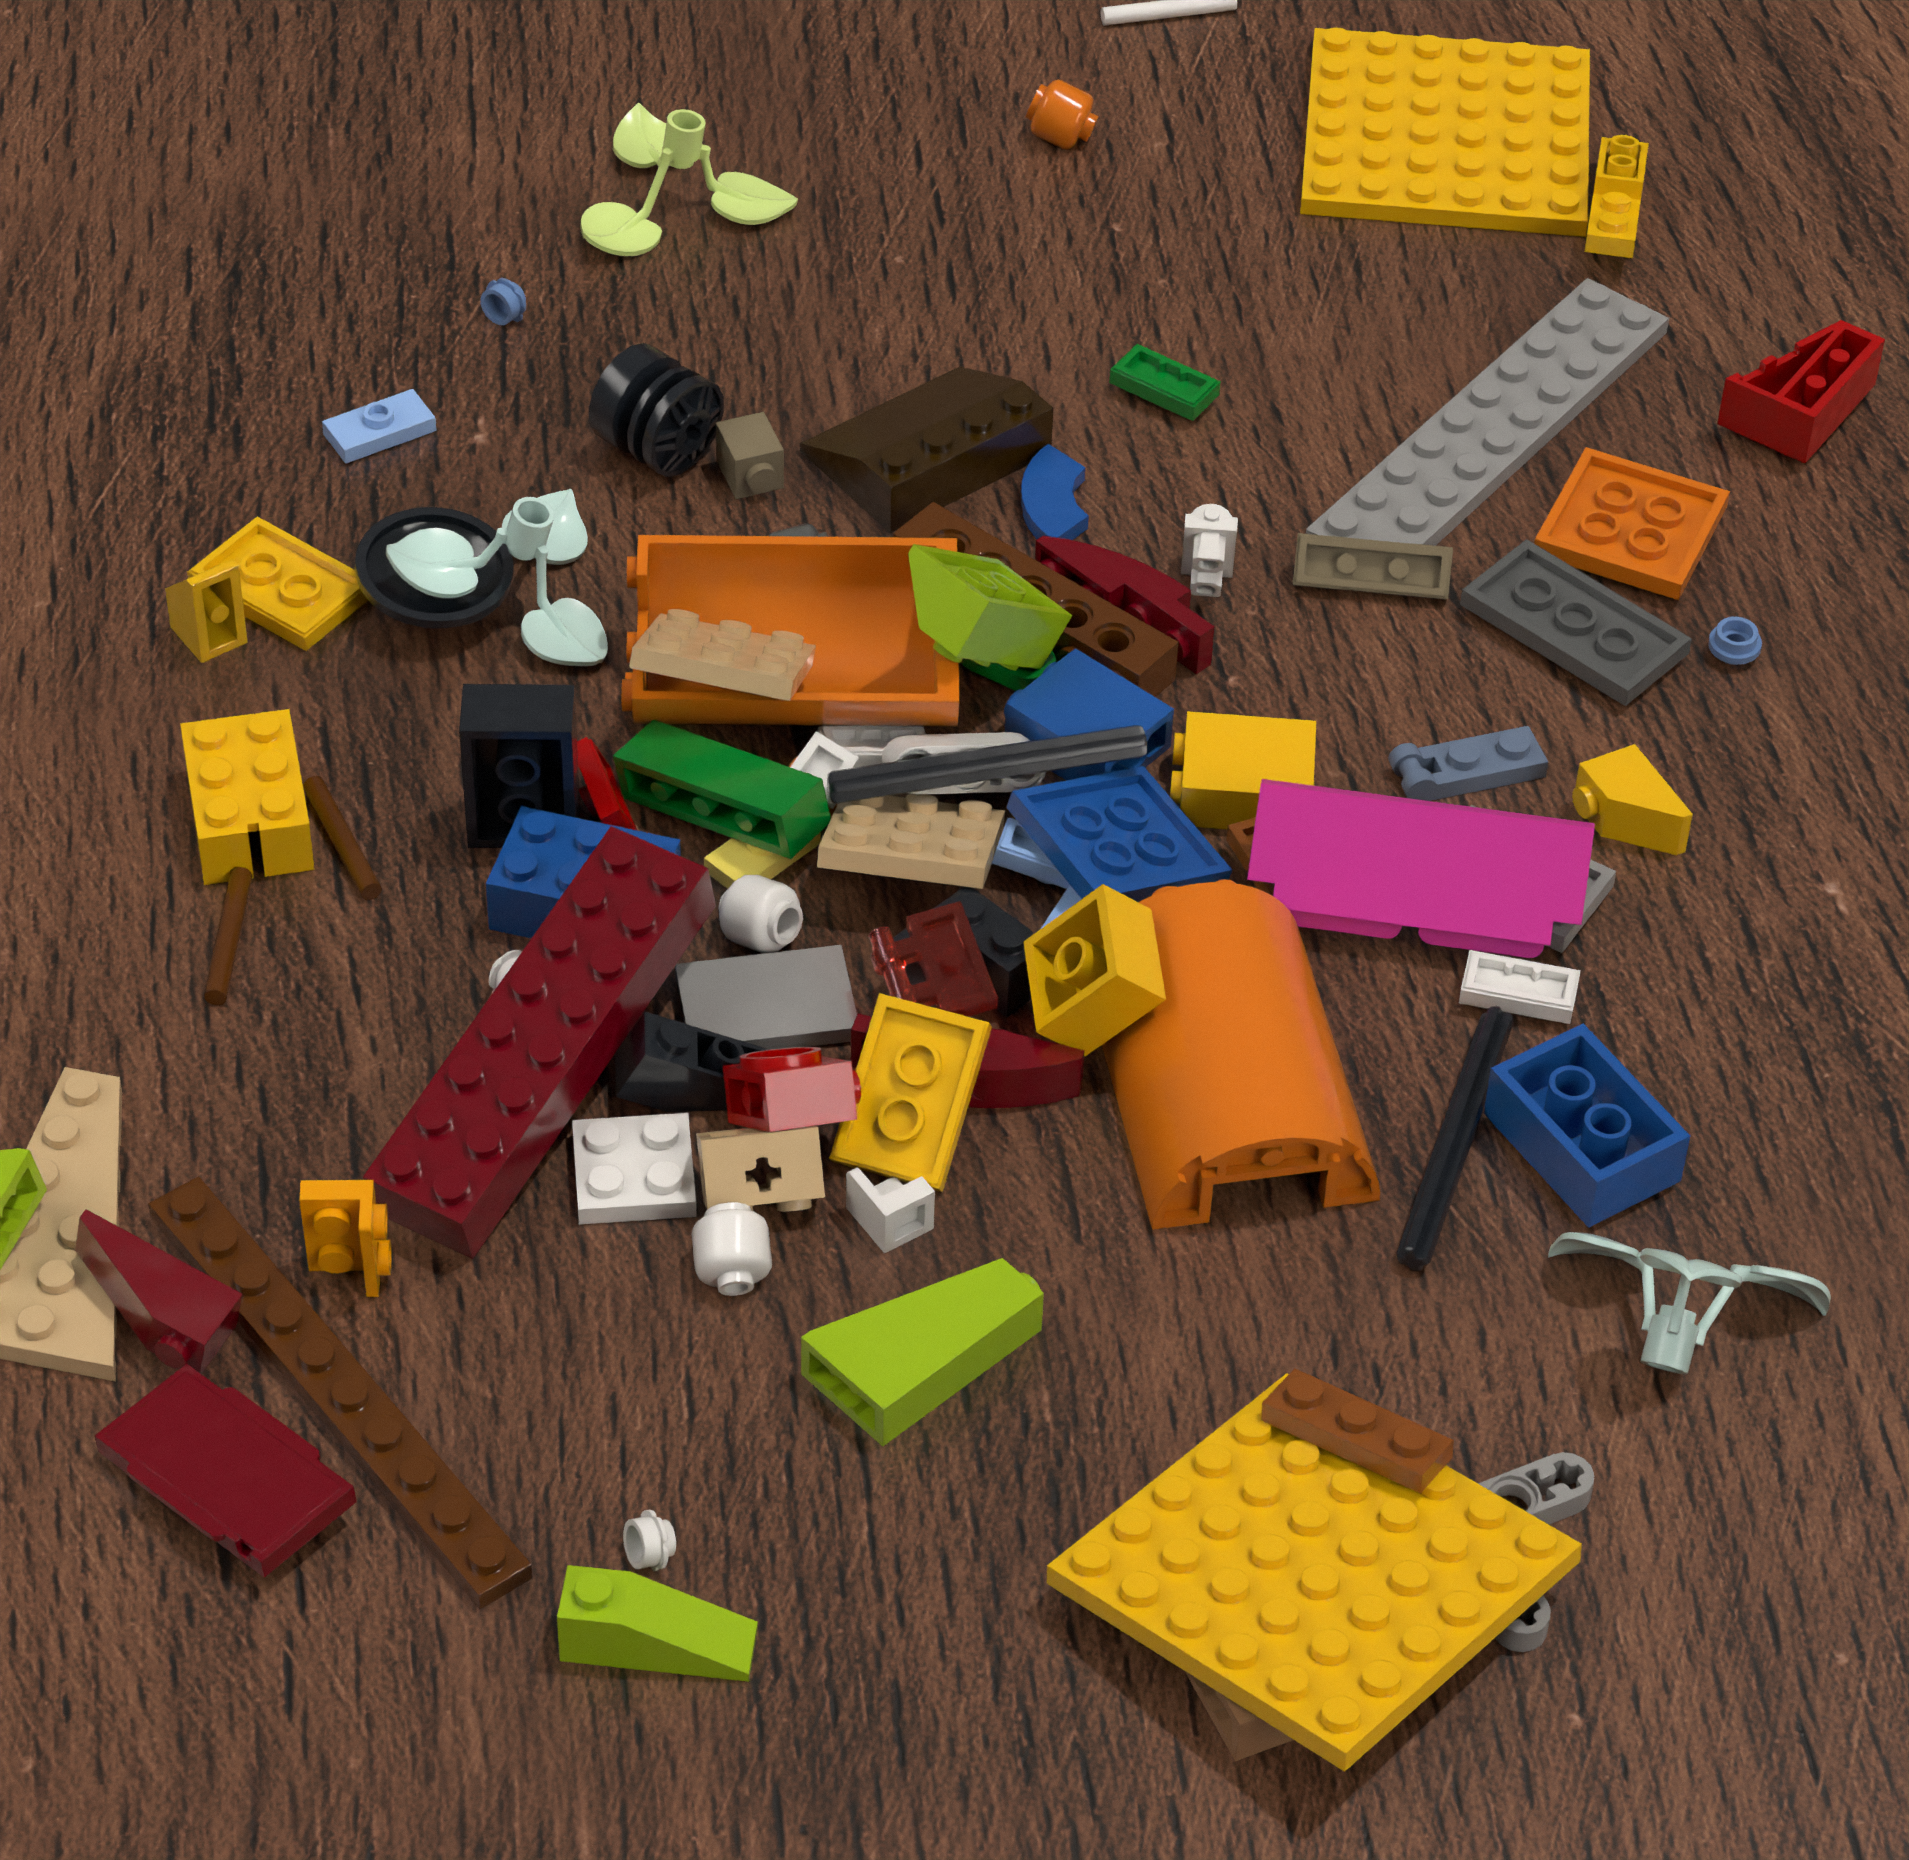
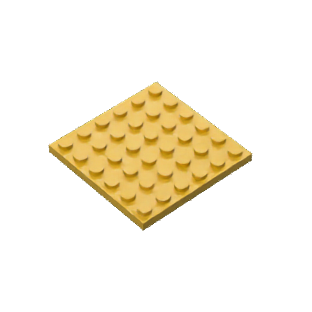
[1300,28,1590,237]
[1047,1373,1582,1772]

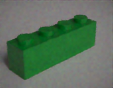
[613,720,831,859]

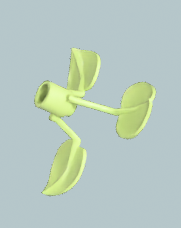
[580,103,798,256]

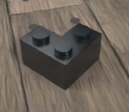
[887,887,1035,1018]

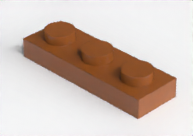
[1261,1368,1454,1494]

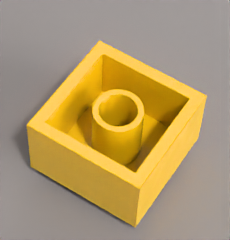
[1023,884,1166,1056]

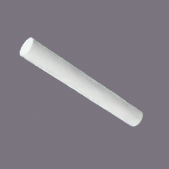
[1101,0,1237,26]

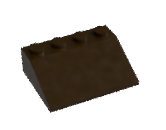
[800,367,1054,533]

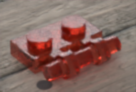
[868,901,998,1017]

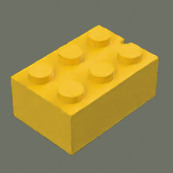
[180,709,314,885]

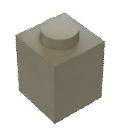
[716,412,784,499]

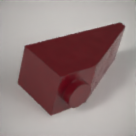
[75,1209,243,1374]

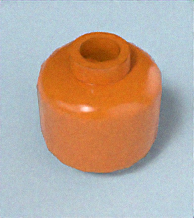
[1025,79,1099,150]

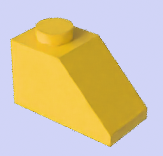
[165,559,248,663]
[1572,744,1693,855]

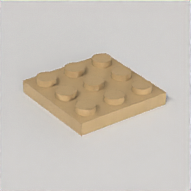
[629,609,816,701]
[817,794,1005,889]

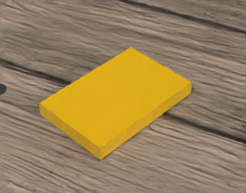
[187,516,368,651]
[829,993,992,1192]

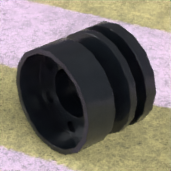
[589,343,724,477]

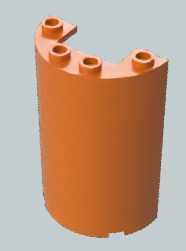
[621,535,959,727]
[1102,879,1380,1230]

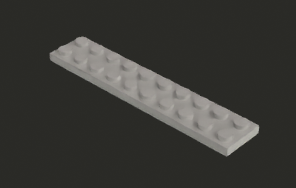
[1306,278,1669,546]

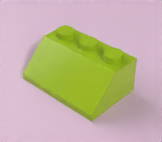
[908,544,1072,671]

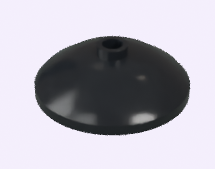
[355,507,514,629]

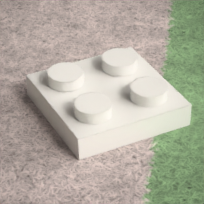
[572,1113,696,1225]

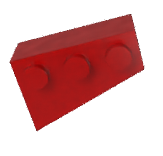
[1717,320,1885,463]

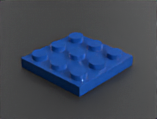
[1006,766,1232,902]

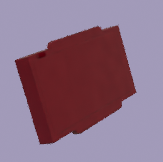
[94,1364,357,1578]

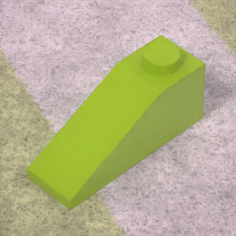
[557,1565,758,1682]

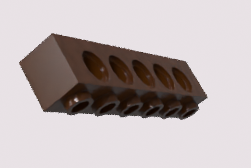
[893,502,1178,697]

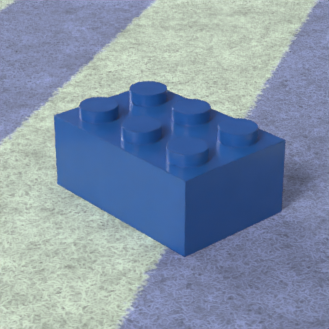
[486,806,681,938]
[1484,1023,1690,1228]

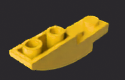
[1584,135,1649,258]

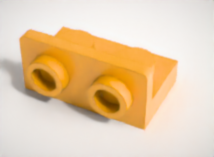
[299,1180,392,1297]

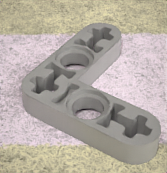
[1478,1452,1594,1652]

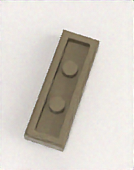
[1293,533,1453,599]

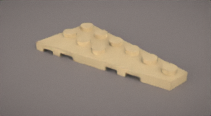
[0,1067,122,1382]

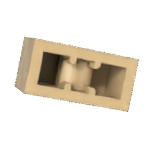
[696,1125,825,1212]

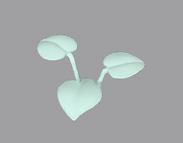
[386,489,608,666]
[1548,1232,1831,1374]

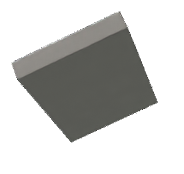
[675,945,857,1050]

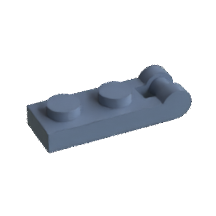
[1388,726,1548,801]

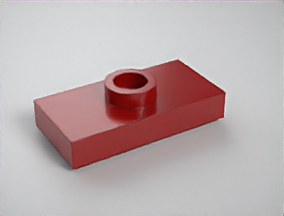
[577,737,638,831]

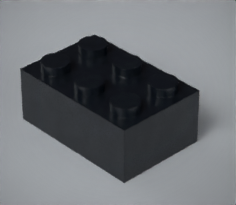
[459,684,580,848]

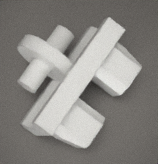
[1181,504,1238,597]

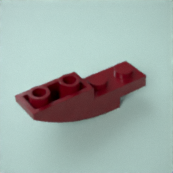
[1035,536,1215,675]
[850,1013,1085,1108]

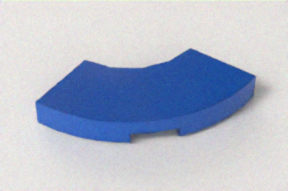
[1021,444,1089,540]

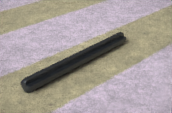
[827,725,1147,804]
[1396,1006,1514,1271]

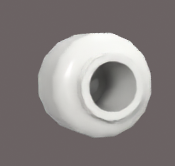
[719,875,803,953]
[691,1202,772,1296]

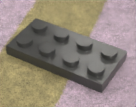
[1460,539,1692,706]

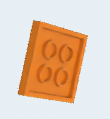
[1534,447,1730,600]

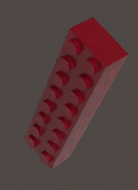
[363,826,716,1259]

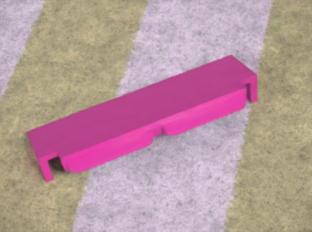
[1247,779,1595,958]

